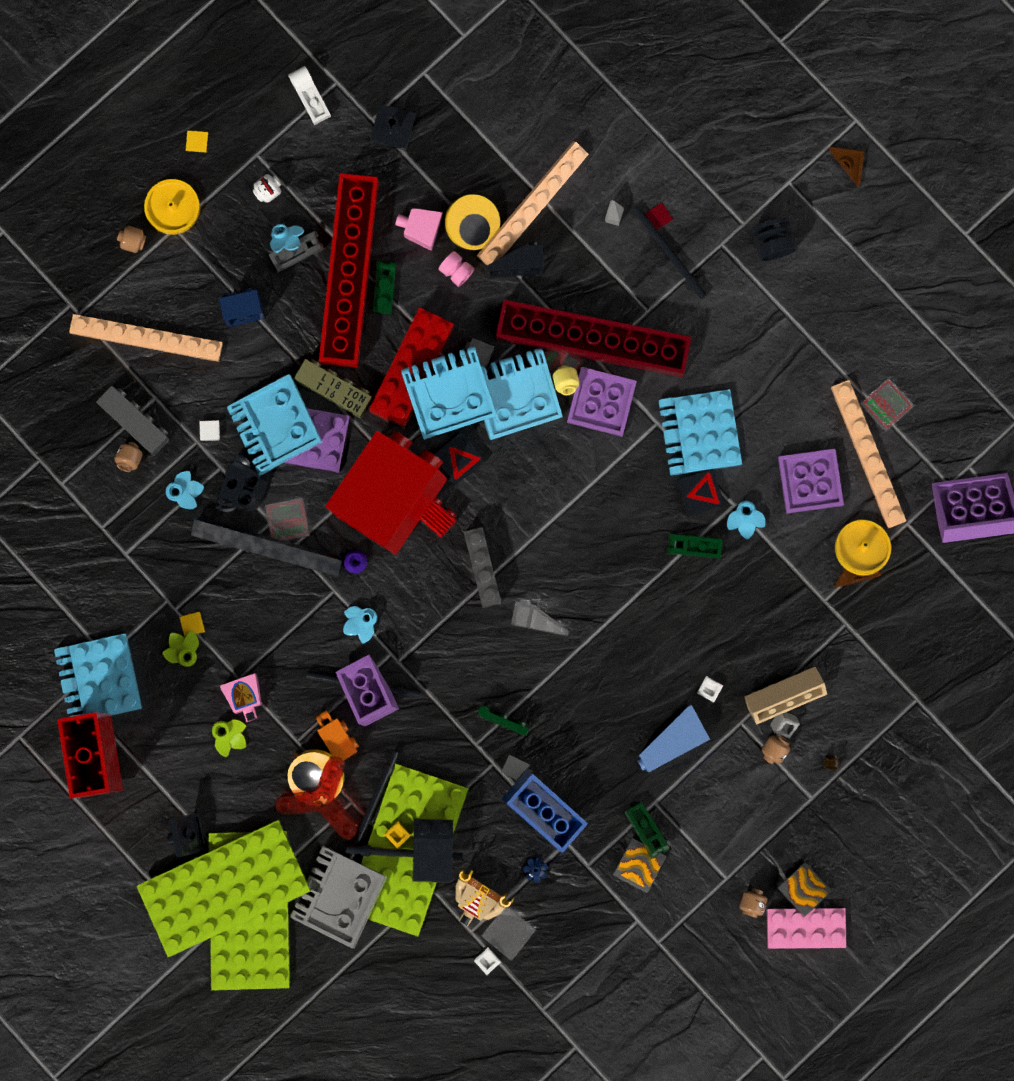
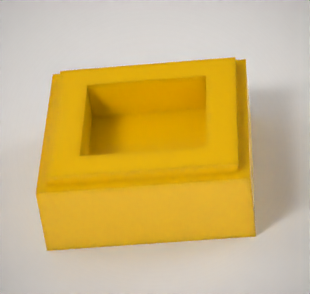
[384,821,411,849]

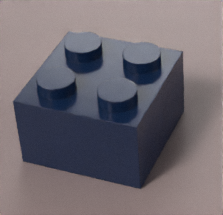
[219,288,265,327]

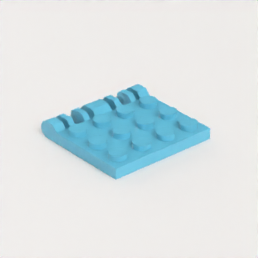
[401,346,497,439]
[481,348,563,440]
[227,374,322,475]
[658,389,742,476]
[54,634,142,717]

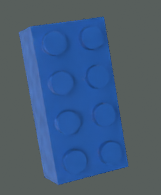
[501,770,588,853]

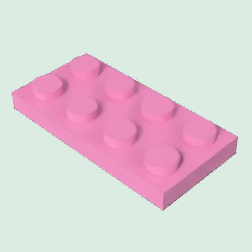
[767,908,846,949]

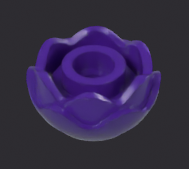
[343,550,368,574]

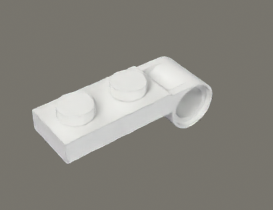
[288,66,331,125]

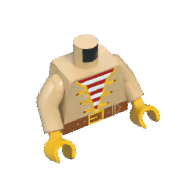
[455,867,514,926]

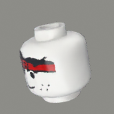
[253,174,282,203]

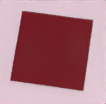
[645,203,673,230]

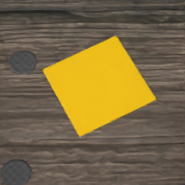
[186,131,208,152]
[179,612,205,637]

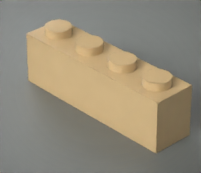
[745,667,827,725]

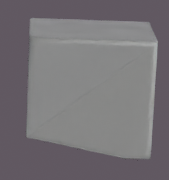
[605,200,624,226]
[770,712,800,738]

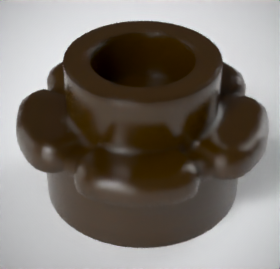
[823,755,842,770]

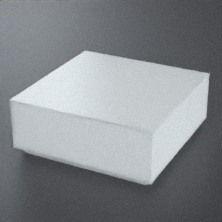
[200,420,220,441]
[697,676,723,703]
[474,947,501,975]

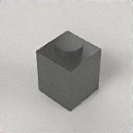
[501,755,532,780]

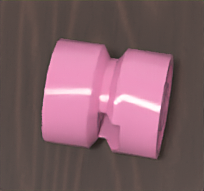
[439,251,475,287]

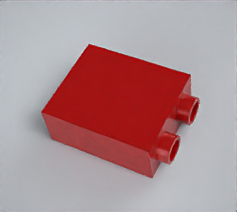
[325,430,447,555]
[57,712,123,799]

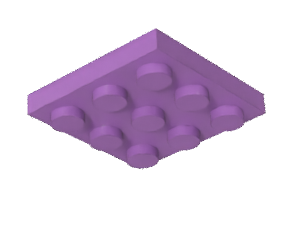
[567,367,637,437]
[284,408,350,473]
[778,449,844,514]

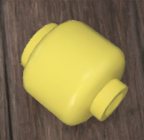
[553,365,579,395]

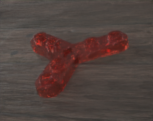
[275,756,358,839]

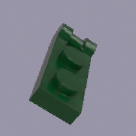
[372,260,396,315]
[667,534,723,559]
[478,706,529,736]
[625,802,669,859]

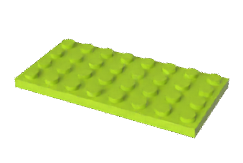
[361,764,469,936]
[137,820,311,957]
[209,831,290,990]

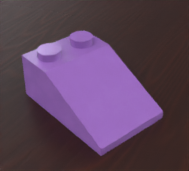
[336,655,399,726]

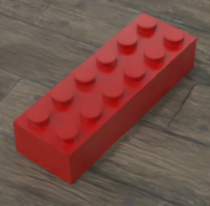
[369,307,454,429]

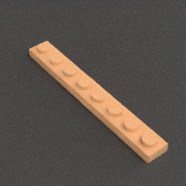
[477,141,589,265]
[69,314,223,362]
[831,380,906,529]

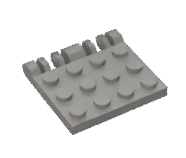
[290,846,387,949]

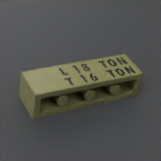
[294,359,373,419]

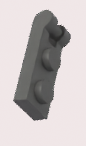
[269,231,325,272]

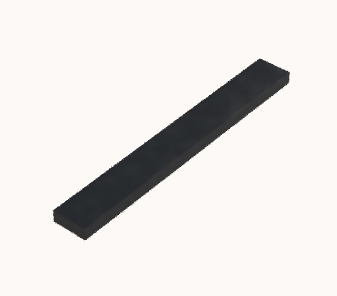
[191,516,343,577]

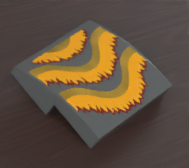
[613,838,666,893]
[778,862,832,917]

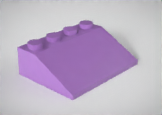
[932,473,1014,543]

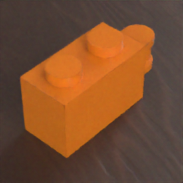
[315,710,359,763]

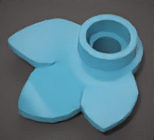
[270,224,304,253]
[166,471,204,509]
[727,501,765,539]
[343,606,377,643]

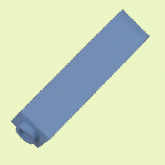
[637,705,710,772]

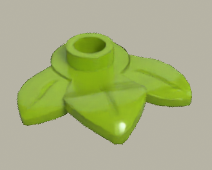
[163,631,199,667]
[212,720,246,757]

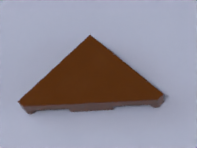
[829,146,865,186]
[833,568,883,588]

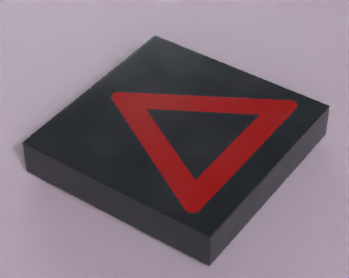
[434,432,486,486]
[676,469,725,517]

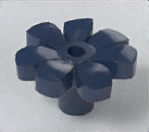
[523,858,548,883]

